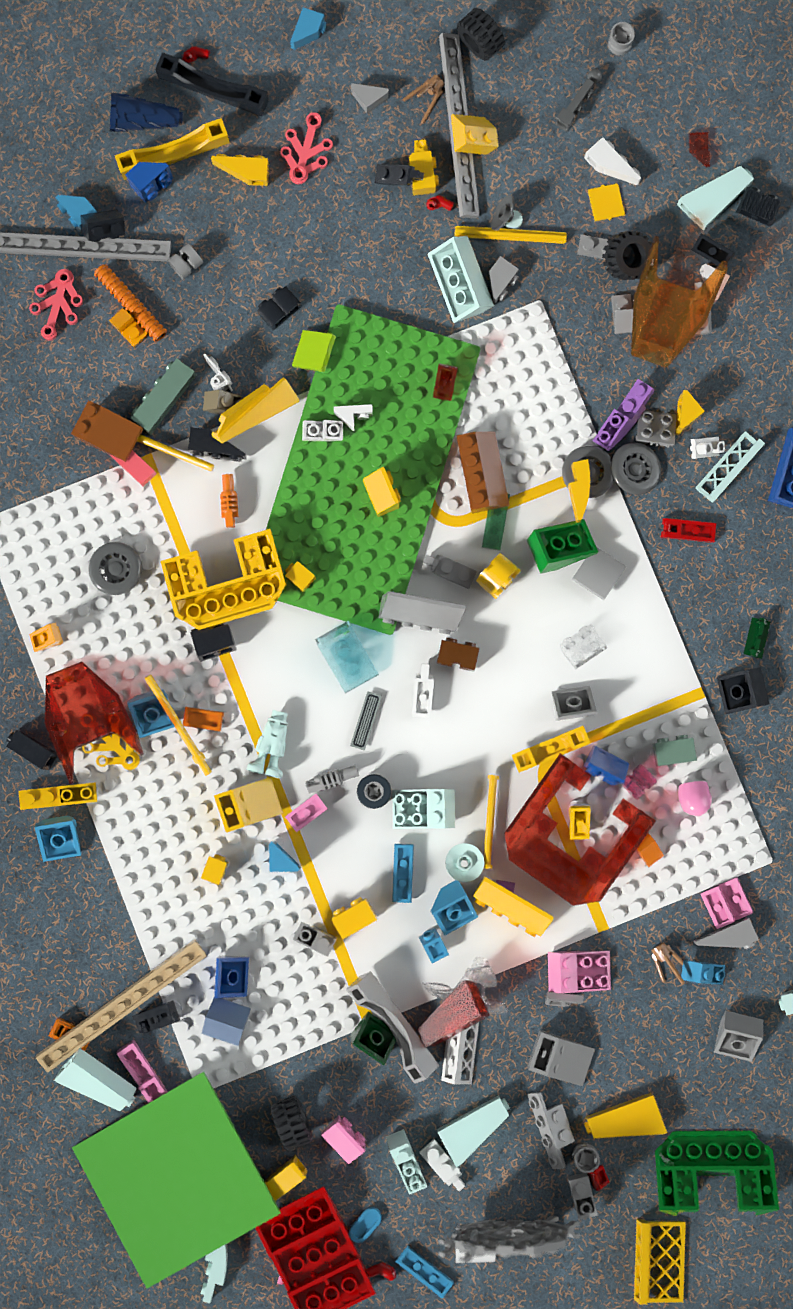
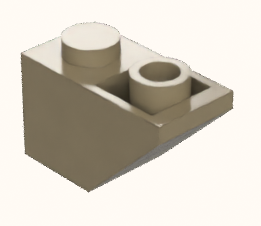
[203,390,245,414]

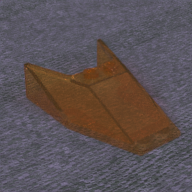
[631,236,728,368]

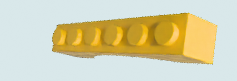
[115,118,230,180]

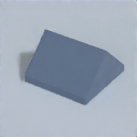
[201,998,251,1046]

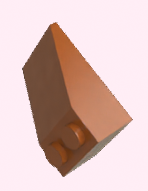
[71,400,144,462]

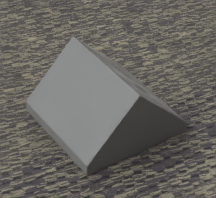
[552,686,597,721]

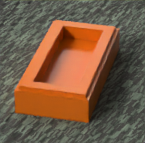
[183,707,224,732]

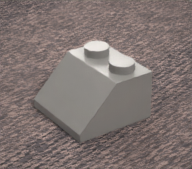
[714,1011,763,1062]

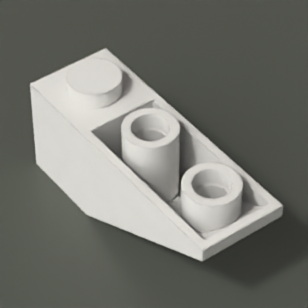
[585,137,641,185]

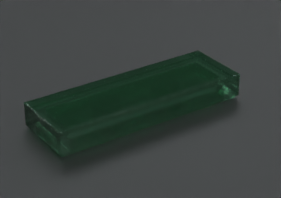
[481,494,510,551]

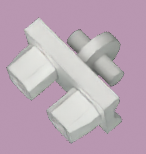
[690,437,725,459]

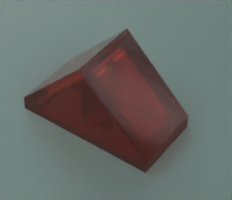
[433,363,458,401]

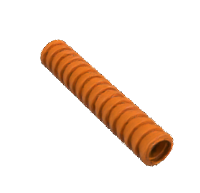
[94,264,167,342]

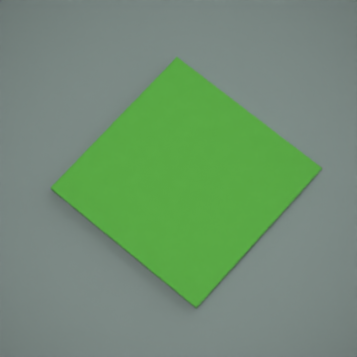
[72,1072,281,1288]

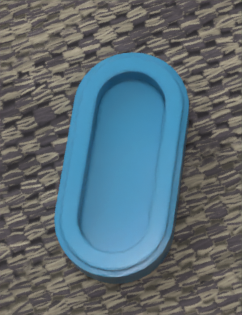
[349,1207,382,1243]

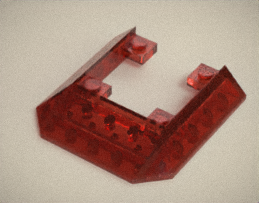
[504,753,656,906]

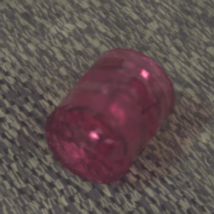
[622,764,657,800]

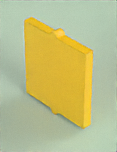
[588,183,625,222]

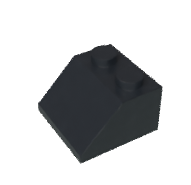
[717,667,770,714]

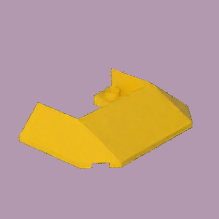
[160,529,286,630]

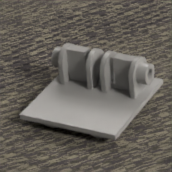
[635,411,676,448]

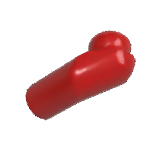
[182,46,210,63]
[426,195,455,211]
[366,1262,396,1281]

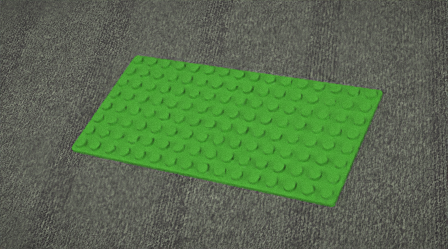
[266,305,480,635]

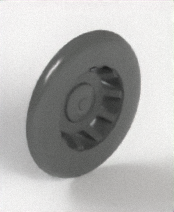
[611,443,661,495]
[562,446,614,498]
[88,542,142,595]

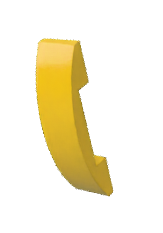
[512,726,590,773]

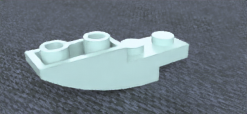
[201,1244,228,1303]

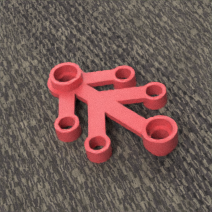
[280,112,333,184]
[29,269,83,341]

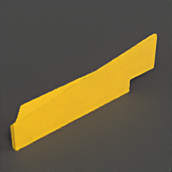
[212,377,299,443]

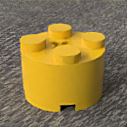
[476,553,521,599]

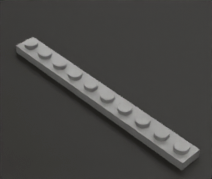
[439,33,480,218]
[0,232,171,262]

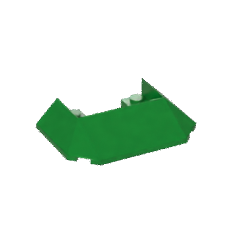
[655,1131,779,1216]

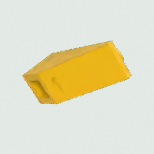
[211,154,269,186]

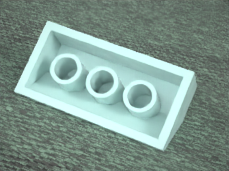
[428,236,494,323]

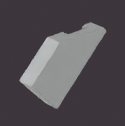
[545,992,583,1007]

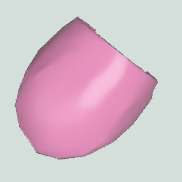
[678,781,712,817]

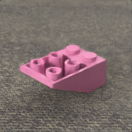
[548,951,611,993]

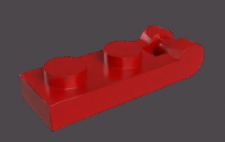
[661,518,716,543]

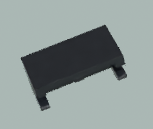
[132,1001,181,1034]

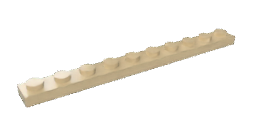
[36,939,207,1073]

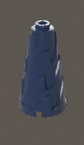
[110,93,183,132]

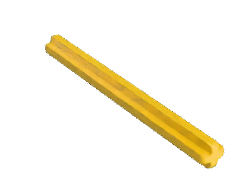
[455,226,567,244]

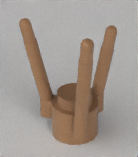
[402,75,444,124]
[651,942,685,985]

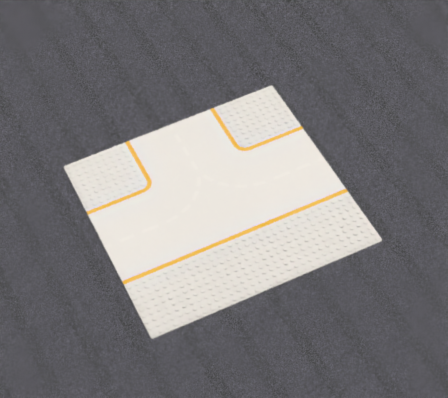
[0,301,772,1089]

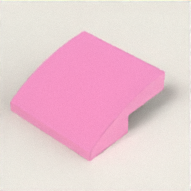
[701,877,754,929]

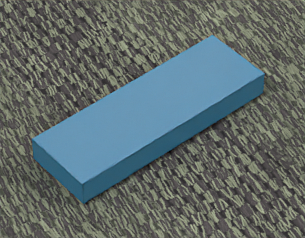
[392,844,414,903]
[396,1245,454,1299]

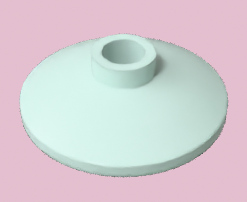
[445,843,484,882]

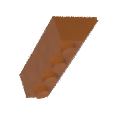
[457,432,510,514]

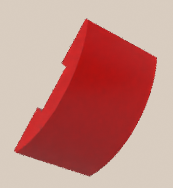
[255,1186,376,1309]

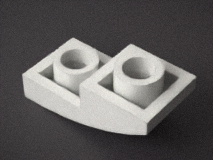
[302,420,343,441]

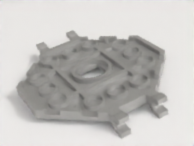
[439,1216,580,1263]

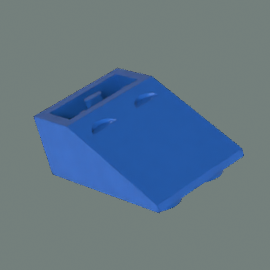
[583,745,630,786]

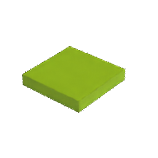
[292,330,336,372]

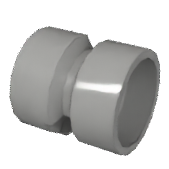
[608,22,635,55]
[167,243,203,280]
[572,1142,600,1173]

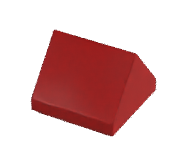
[587,1165,610,1191]

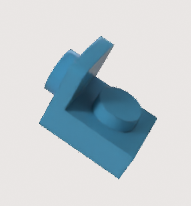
[419,928,449,964]

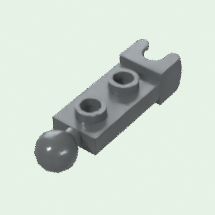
[555,69,602,132]

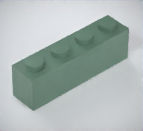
[131,358,197,435]

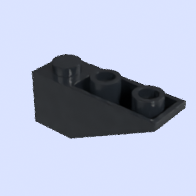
[188,427,247,462]

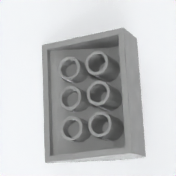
[378,591,466,635]

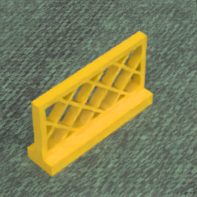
[634,1219,686,1305]

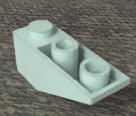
[386,1129,427,1195]

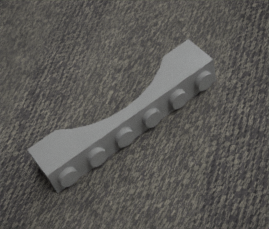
[346,971,439,1084]

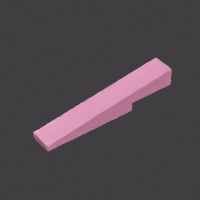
[117,1040,168,1103]

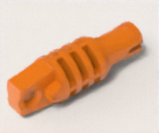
[220,474,238,528]

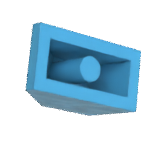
[290,7,327,50]

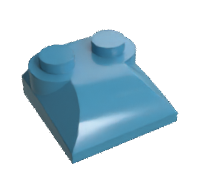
[127,689,175,738]
[35,816,82,862]

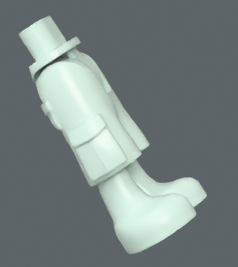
[247,710,288,779]

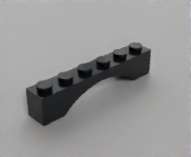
[155,52,269,117]

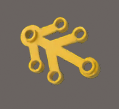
[81,713,140,770]

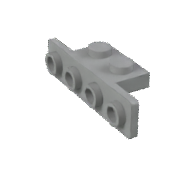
[528,1092,575,1169]

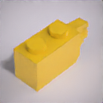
[409,139,439,195]

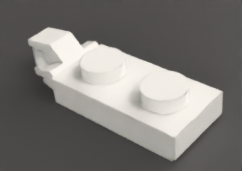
[412,664,434,718]
[419,1139,465,1191]

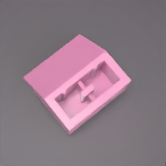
[321,1116,366,1164]

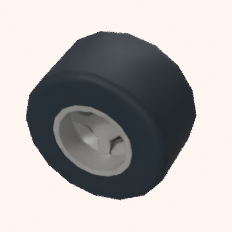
[356,774,391,809]

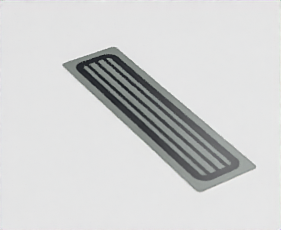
[350,691,382,750]

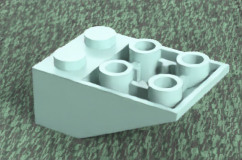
[392,789,455,829]

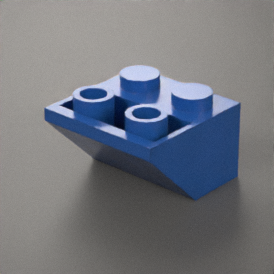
[125,162,173,203]

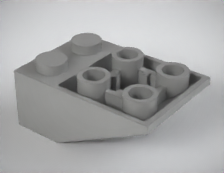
[527,1029,595,1086]

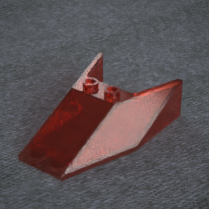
[45,661,144,784]

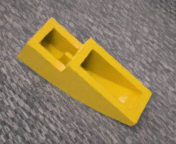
[568,459,590,523]

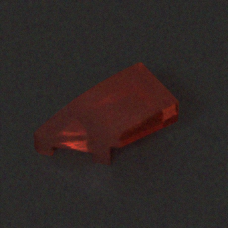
[688,132,710,168]

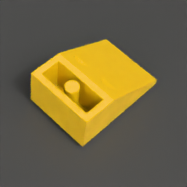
[214,777,283,833]

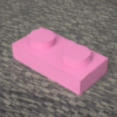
[285,793,328,832]

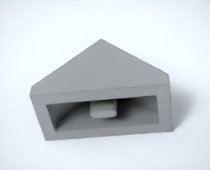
[351,83,389,114]

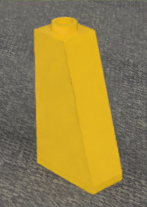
[584,1093,667,1138]
[264,1155,308,1201]

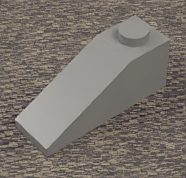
[693,917,759,949]

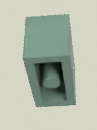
[652,735,697,767]

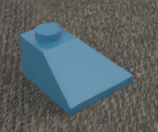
[431,880,478,936]

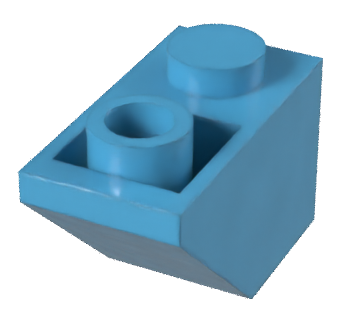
[56,195,97,230]
[681,960,725,985]

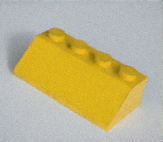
[472,876,554,937]

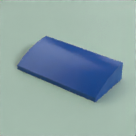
[768,428,793,508]

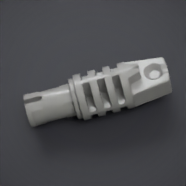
[305,765,359,793]

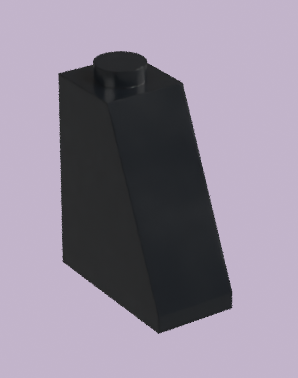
[6,730,59,770]

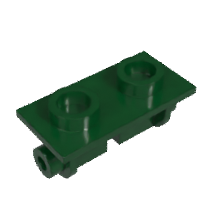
[743,617,771,659]

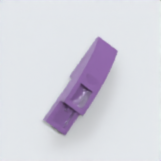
[593,379,655,451]

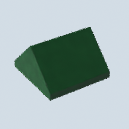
[350,1012,396,1065]

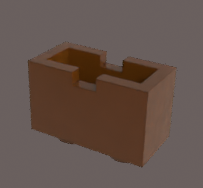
[437,637,480,672]

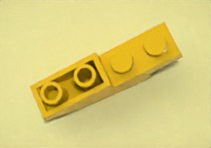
[19,782,98,810]

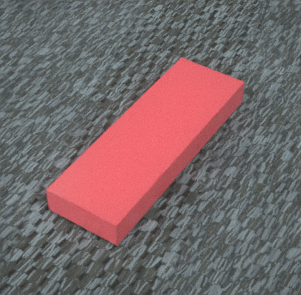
[110,450,156,487]

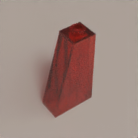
[418,980,490,1048]

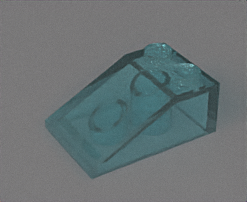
[315,621,379,693]

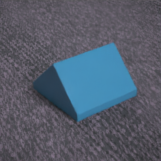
[269,840,302,872]

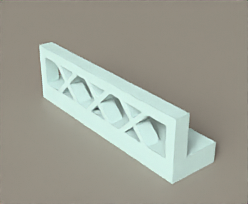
[695,431,765,503]

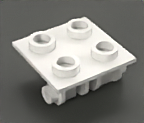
[203,354,233,391]

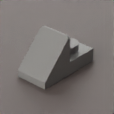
[611,294,634,334]

